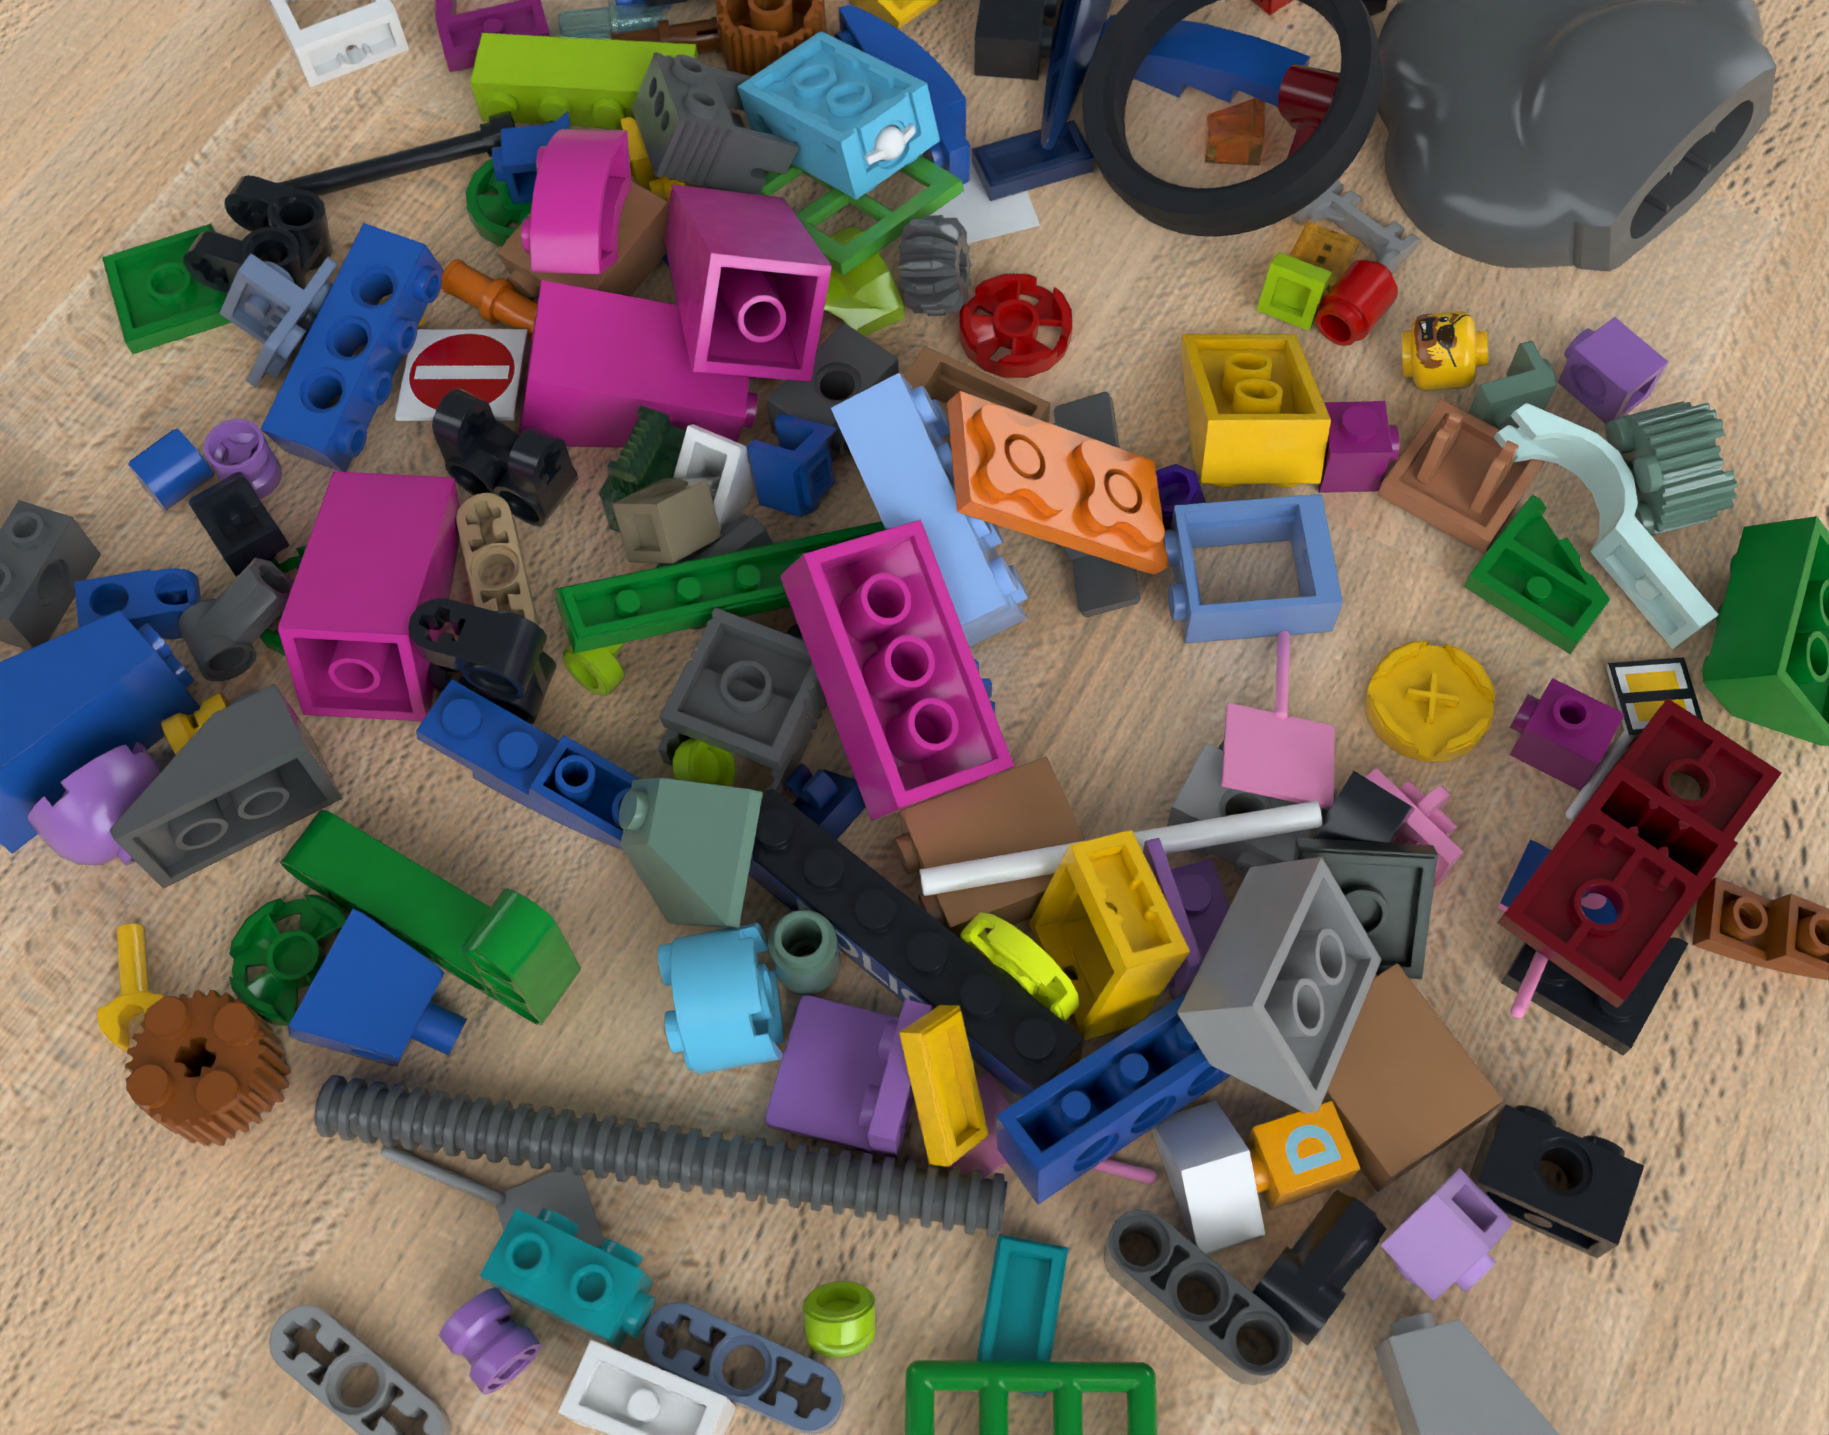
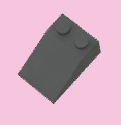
[110,684,343,889]

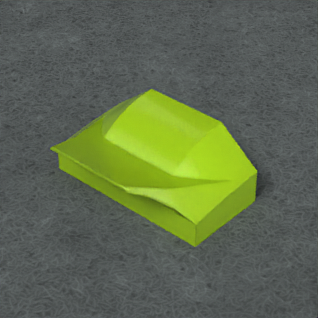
[824,225,904,336]

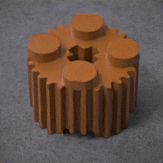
[715,0,827,76]
[125,990,291,1146]

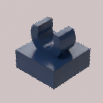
[784,763,866,840]

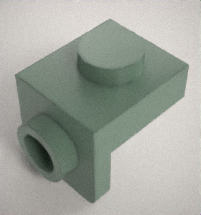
[1469,341,1556,430]

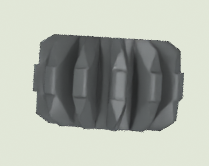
[897,215,972,316]

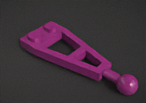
[435,0,551,72]

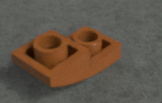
[1692,877,1829,980]

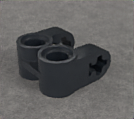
[183,175,332,294]
[432,388,578,527]
[408,598,557,725]

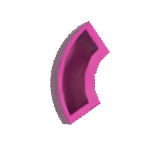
[521,129,632,274]

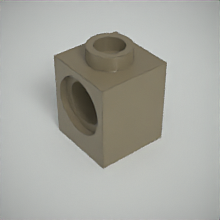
[613,478,722,564]

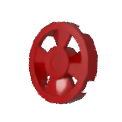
[959,274,1073,378]

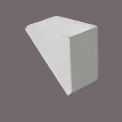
[673,424,755,531]
[1151,1100,1265,1255]

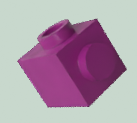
[1318,401,1399,493]
[1509,678,1625,791]

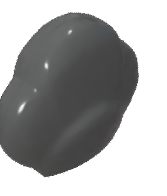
[1378,0,1777,271]

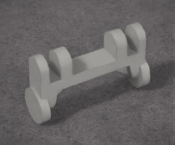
[1292,180,1420,275]

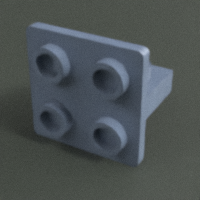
[219,254,338,388]

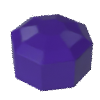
[1156,464,1206,527]

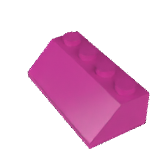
[780,520,1015,821]

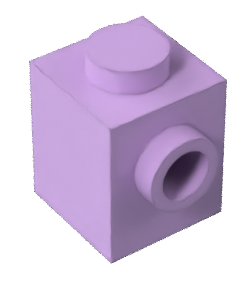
[1380,1168,1514,1301]

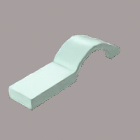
[1493,403,1719,649]

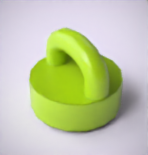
[563,643,625,696]
[673,738,736,787]
[803,1281,877,1358]

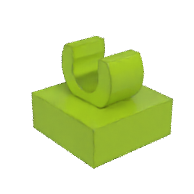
[1256,252,1332,331]

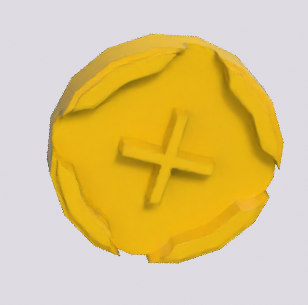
[1365,641,1496,762]

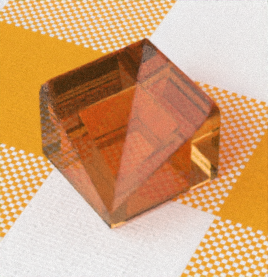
[1204,98,1265,166]

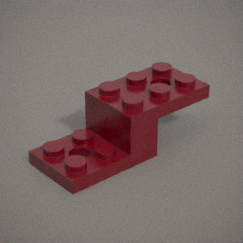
[1497,698,1782,1008]

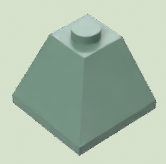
[619,777,763,928]

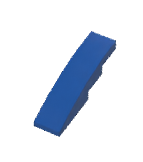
[1100,15,1310,107]

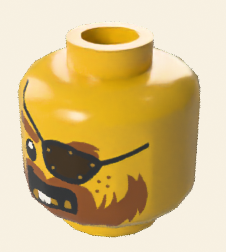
[1402,311,1489,391]

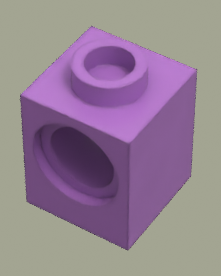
[1558,317,1668,424]

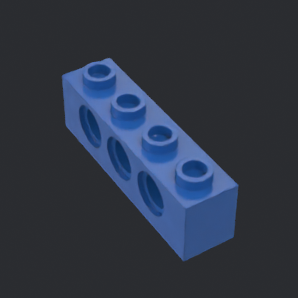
[261,223,444,472]
[996,991,1231,1204]

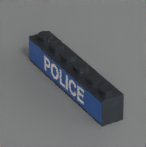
[748,789,1084,1099]

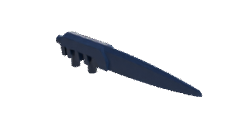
[1041,0,1112,150]

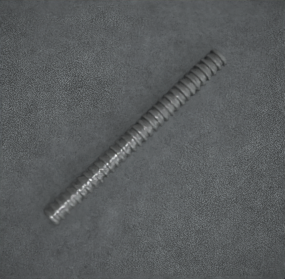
[314,1075,1008,1238]

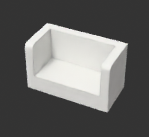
[558,1340,736,1435]

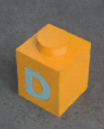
[1244,1101,1360,1210]

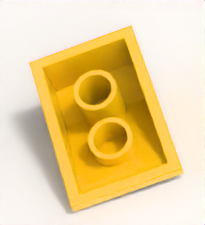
[1181,334,1331,488]

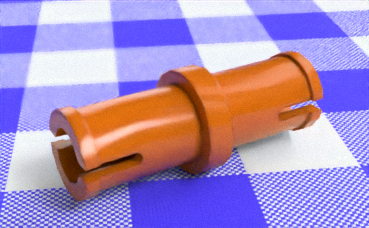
[441,259,538,340]

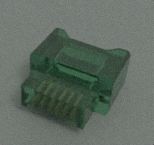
[599,406,686,532]

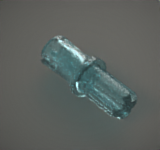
[558,0,665,40]

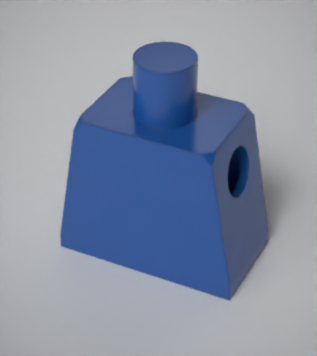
[288,909,467,1067]

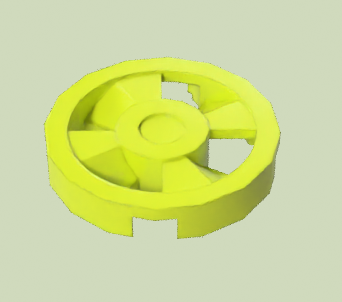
[959,912,1080,1022]

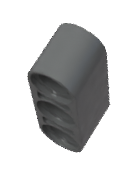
[1104,1210,1293,1385]

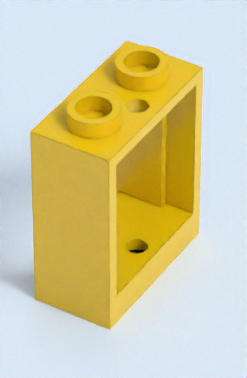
[1029,829,1190,1040]

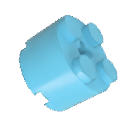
[658,923,784,1074]

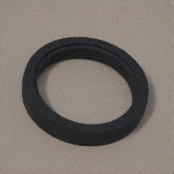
[1082,0,1382,237]

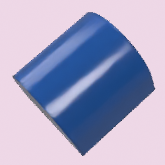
[128,428,214,511]

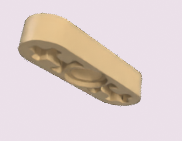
[456,493,539,626]

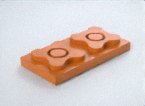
[947,391,1169,575]

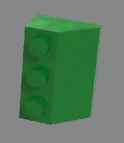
[1702,516,1829,746]

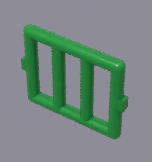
[905,1360,1158,1435]

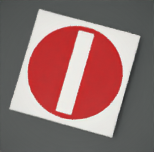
[395,329,528,421]

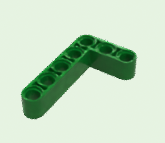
[279,809,581,1026]

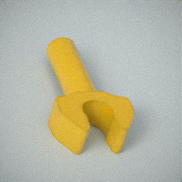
[97,923,165,1051]

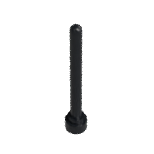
[278,111,516,196]

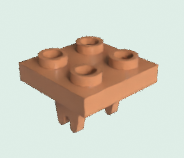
[1378,399,1545,554]

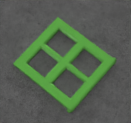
[760,155,964,276]

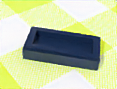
[971,120,1094,201]

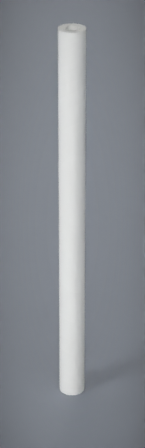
[919,801,1322,896]

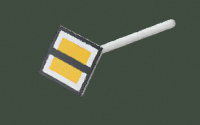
[1566,657,1704,821]

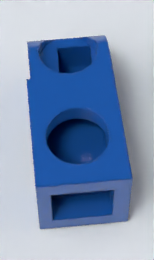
[74,568,201,639]

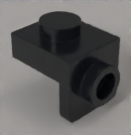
[189,472,290,577]

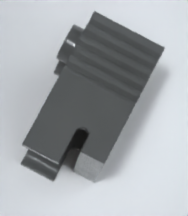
[632,52,799,195]
[658,608,827,797]

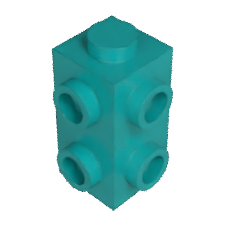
[480,1207,655,1351]

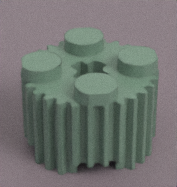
[1605,401,1738,536]

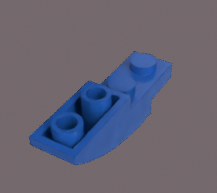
[834,4,970,184]
[416,679,640,851]

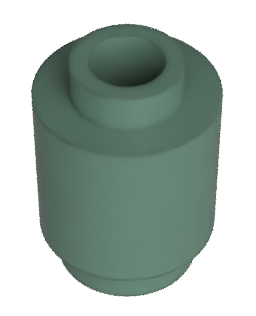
[769,910,841,995]

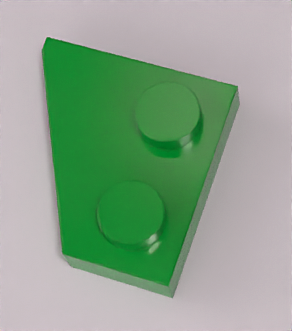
[1464,494,1610,655]

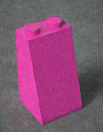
[664,185,832,382]
[518,280,758,448]
[278,471,460,722]

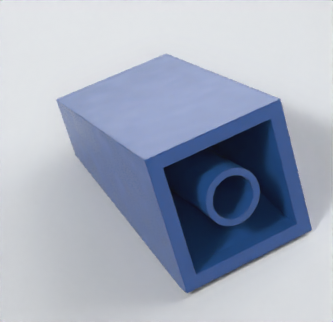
[0,610,200,854]

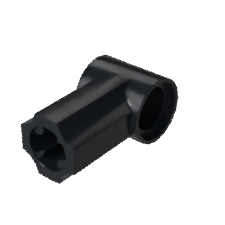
[1252,1189,1387,1346]

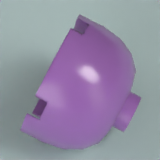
[27,742,161,866]

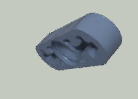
[644,1303,844,1435]

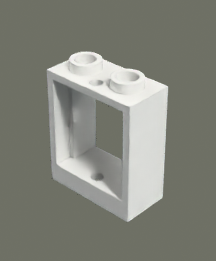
[268,0,409,88]

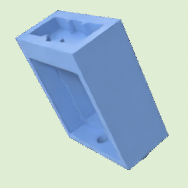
[1164,494,1343,643]

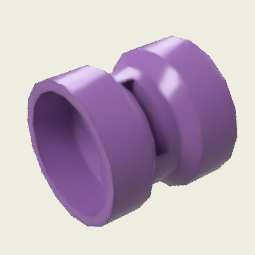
[204,419,282,499]
[439,1287,543,1395]

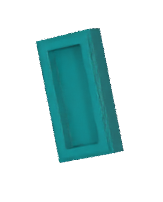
[976,1234,1068,1397]

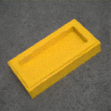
[899,1005,989,1166]

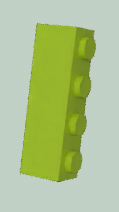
[470,33,699,129]

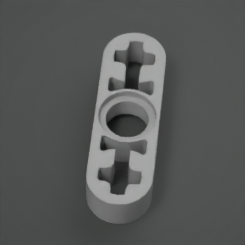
[269,1305,451,1435]

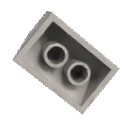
[1177,857,1382,1113]

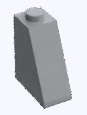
[1375,1313,1560,1435]

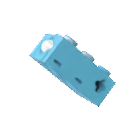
[737,31,940,200]

